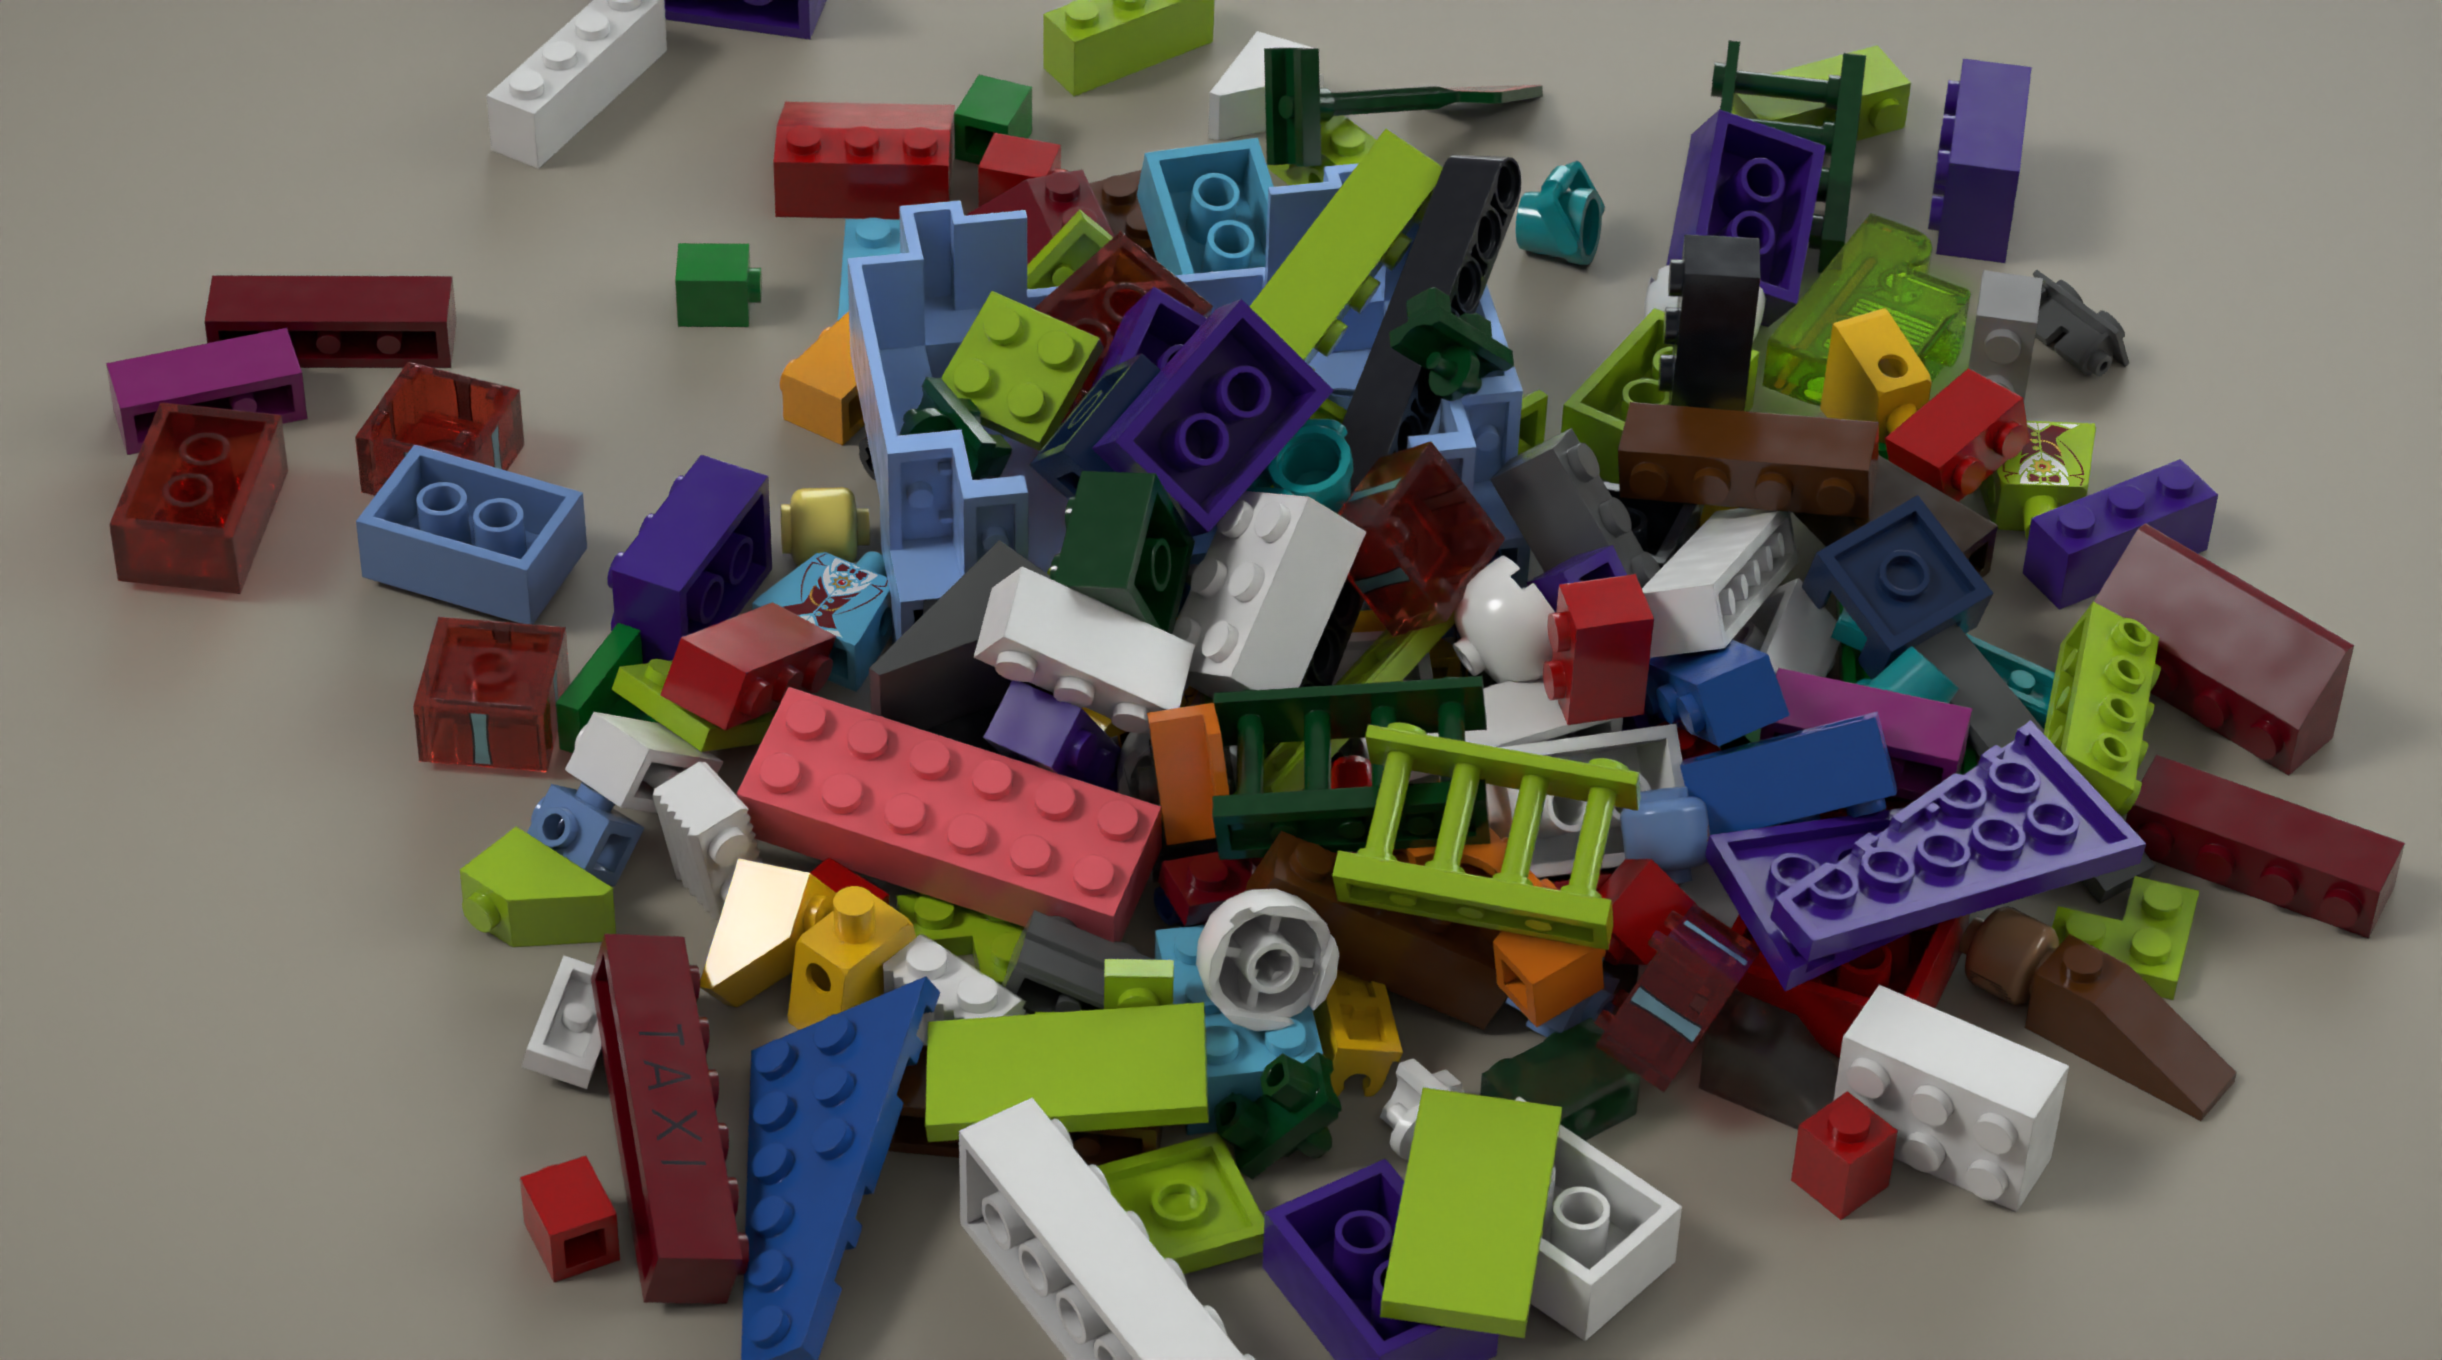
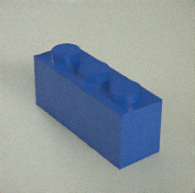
[1644,639,1790,746]
[1680,711,1898,835]

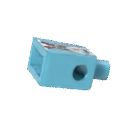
[752,551,892,692]

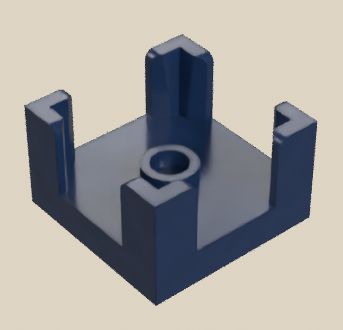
[1029,354,1161,500]
[1802,495,1994,679]

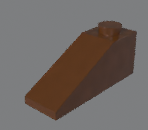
[2025,934,2237,1121]

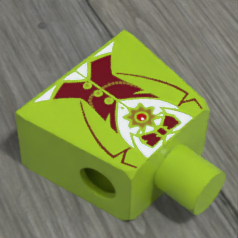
[1979,421,2096,541]

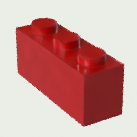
[660,602,836,731]

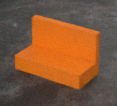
[1147,703,1230,845]

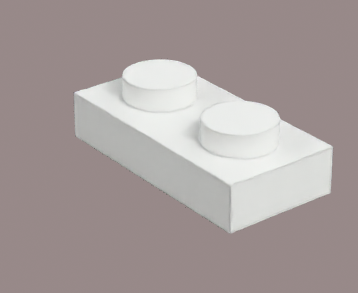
[522,956,602,1089]

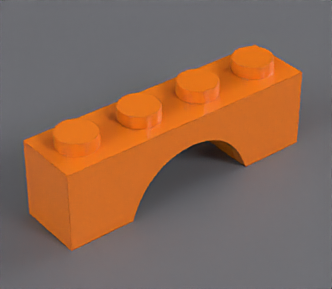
[1392,781,1606,1028]

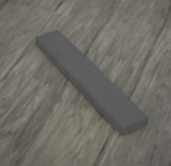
[1914,623,2156,904]

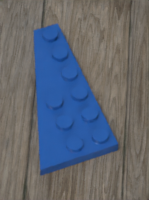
[741,976,940,1360]

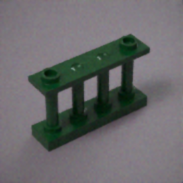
[1711,40,1866,275]
[1212,676,1491,860]

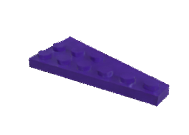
[1770,720,2146,962]
[1705,808,1915,991]

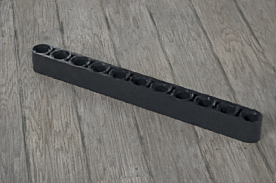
[1299,155,1522,687]

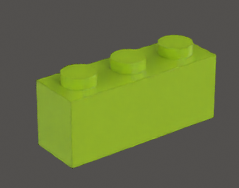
[1043,0,1214,97]
[1732,45,1911,141]

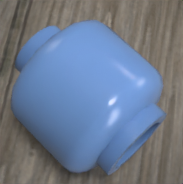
[1620,786,1710,883]

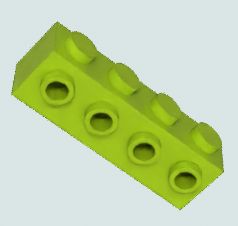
[2043,601,2161,816]

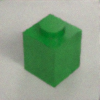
[954,74,1032,165]
[675,243,762,327]

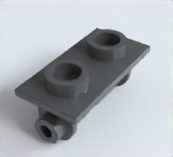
[2033,270,2129,376]

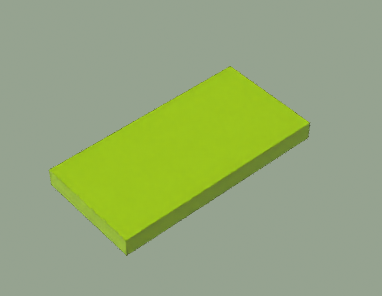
[925,1002,1209,1142]
[1380,1087,1562,1338]

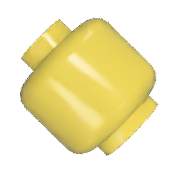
[781,487,870,567]

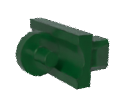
[1389,287,1514,401]
[899,377,1012,480]
[1214,1052,1342,1179]

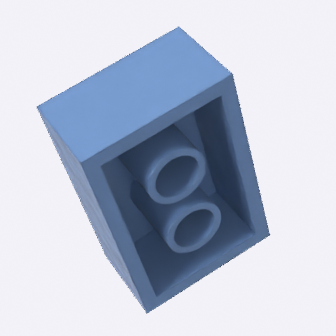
[356,444,587,627]

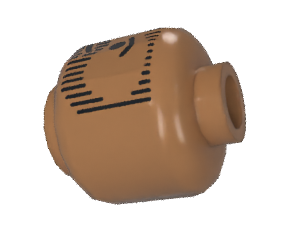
[1959,906,2059,1005]

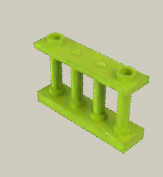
[1332,723,1641,950]

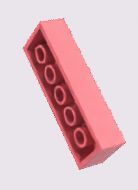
[736,687,1162,943]

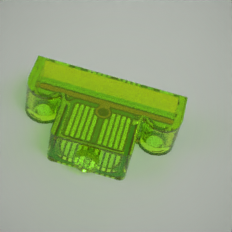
[1762,213,1971,406]

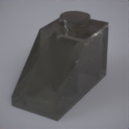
[1699,990,1838,1130]

